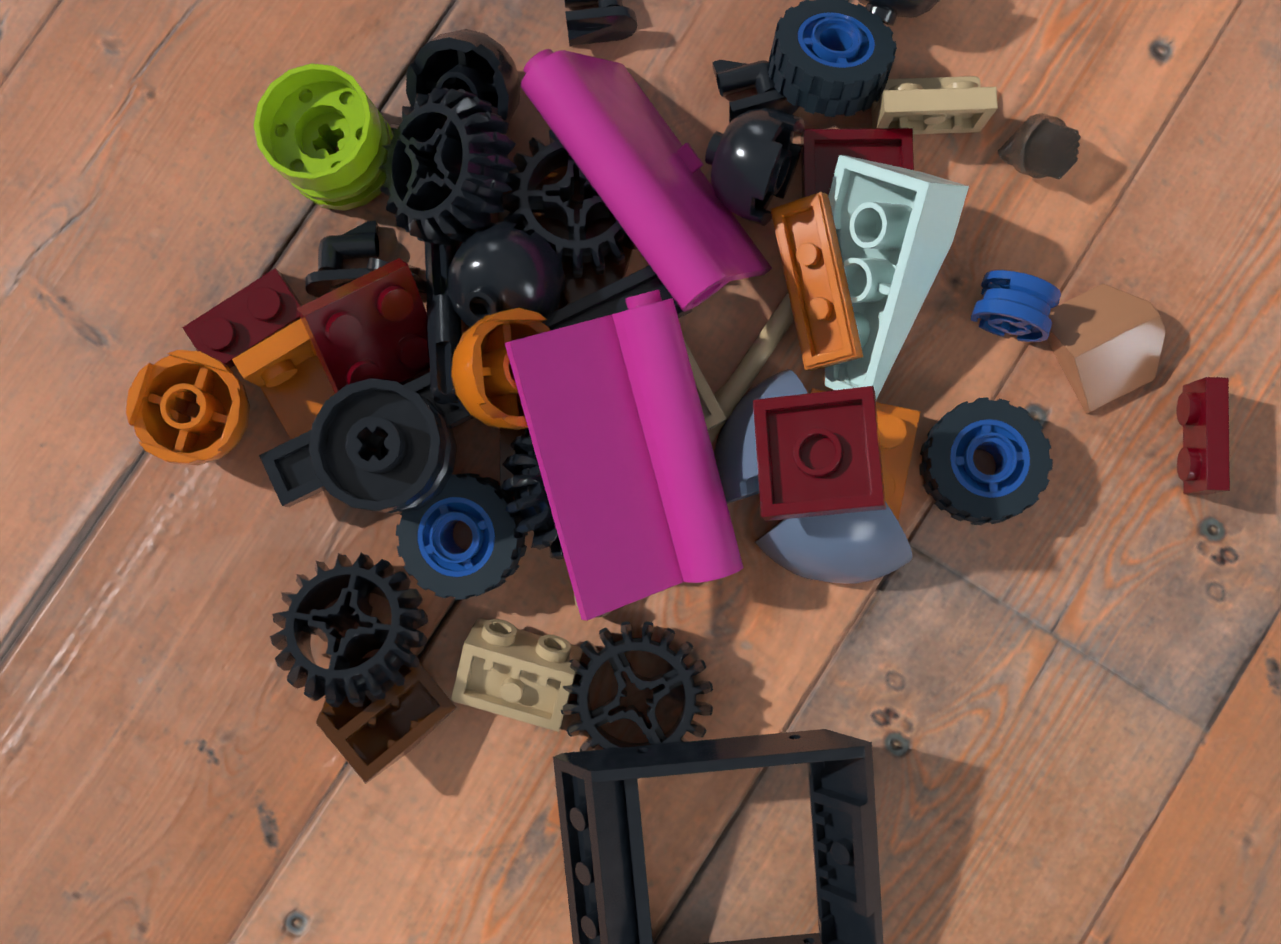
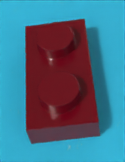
[182,268,302,368]
[1176,377,1230,495]

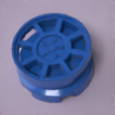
[971,270,1061,342]

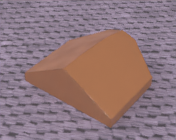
[1047,284,1166,414]

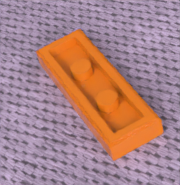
[770,192,863,371]

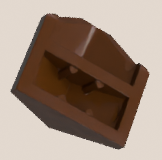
[316,657,456,784]

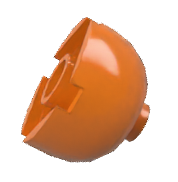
[451,308,550,430]
[126,350,250,465]

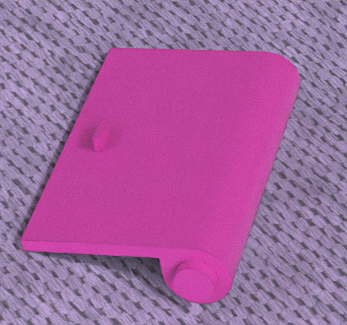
[521,49,772,312]
[505,289,744,621]

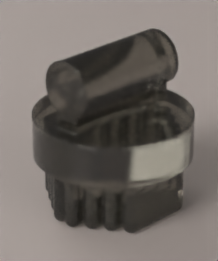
[998,113,1081,180]

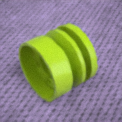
[253,63,393,211]

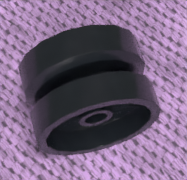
[309,378,457,514]

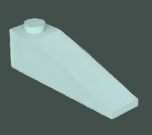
[825,155,969,399]

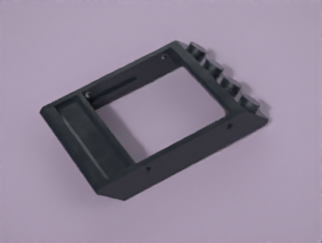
[553,729,884,944]

